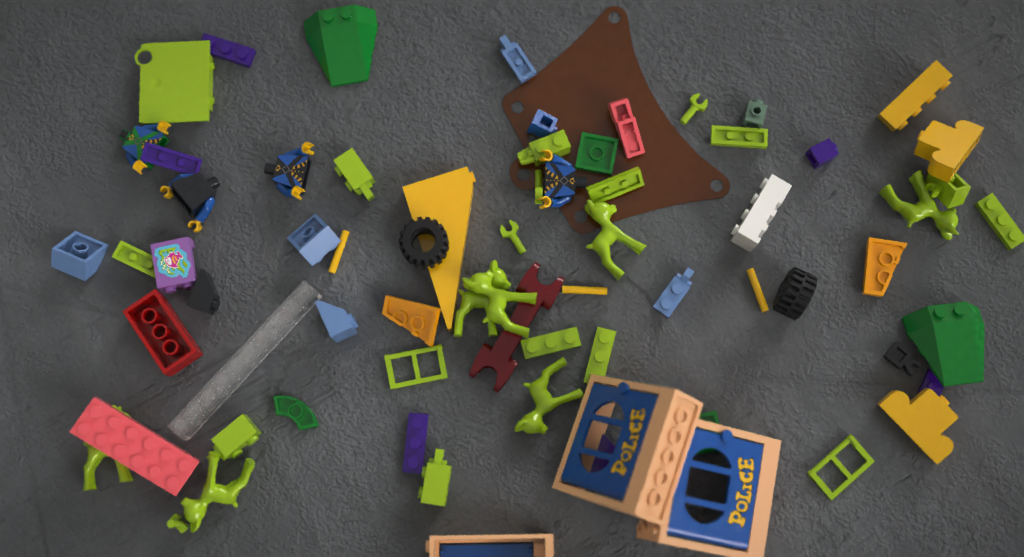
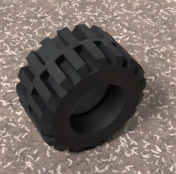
[399,217,449,269]
[773,267,817,320]

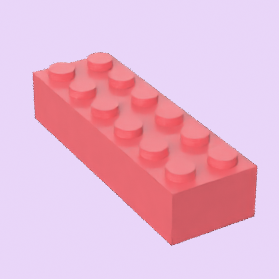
[70,397,200,496]

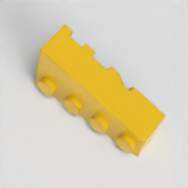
[877,60,953,132]

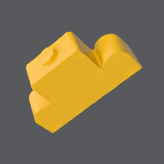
[914,120,984,183]
[877,388,958,465]

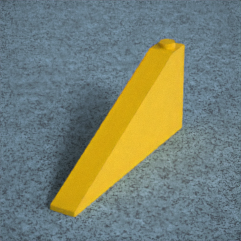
[402,166,476,332]

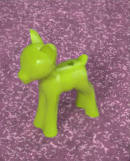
[879,170,959,240]
[585,199,647,281]
[453,260,511,337]
[462,270,537,338]
[514,357,584,434]
[83,405,134,491]
[181,451,255,533]

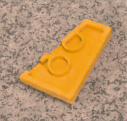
[862,237,907,297]
[382,295,441,347]

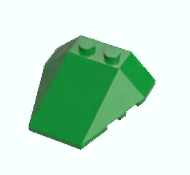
[303,5,378,87]
[902,301,985,387]

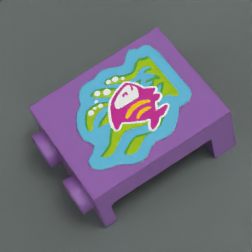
[150,237,197,294]

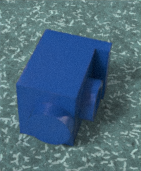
[527,109,558,138]

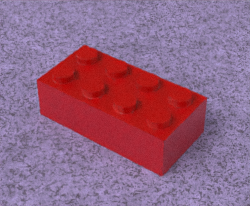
[122,289,204,377]

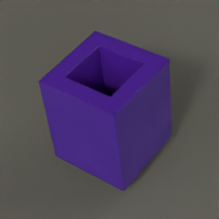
[805,138,839,170]

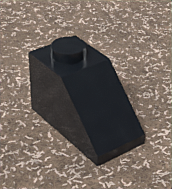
[186,269,220,315]

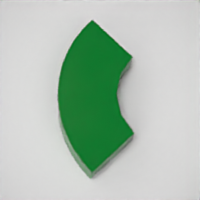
[273,395,319,431]

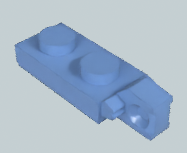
[499,35,537,84]
[652,267,694,318]

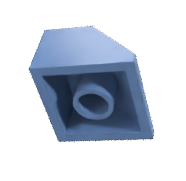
[287,214,341,266]
[51,231,109,281]
[315,300,359,343]

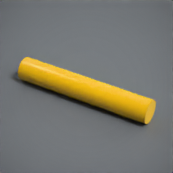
[328,230,350,274]
[746,268,769,312]
[562,286,607,295]

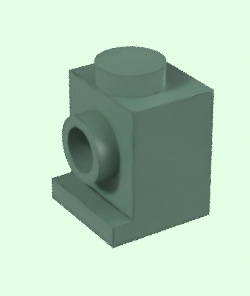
[741,99,767,128]

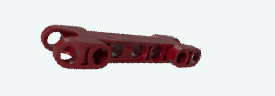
[469,262,565,392]

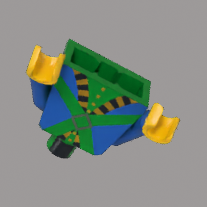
[119,120,172,175]

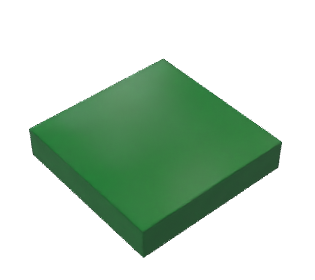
[575,132,619,176]

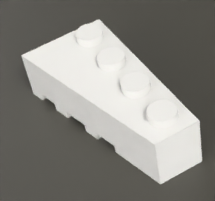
[731,174,792,252]

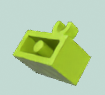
[924,173,971,208]

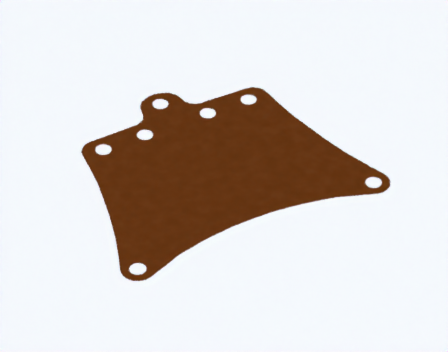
[502,6,730,234]

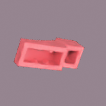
[607,98,645,159]

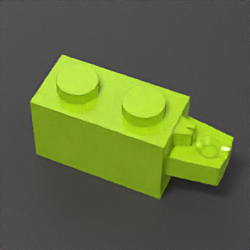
[517,129,571,166]
[333,148,375,201]
[206,414,261,461]
[418,448,452,506]

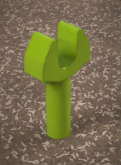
[679,93,708,125]
[535,169,543,204]
[500,220,526,255]
[167,513,189,534]

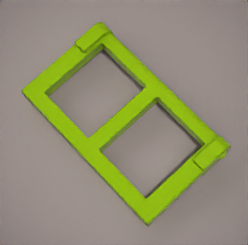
[384,344,448,389]
[807,434,875,500]

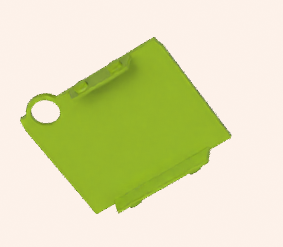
[135,40,215,124]

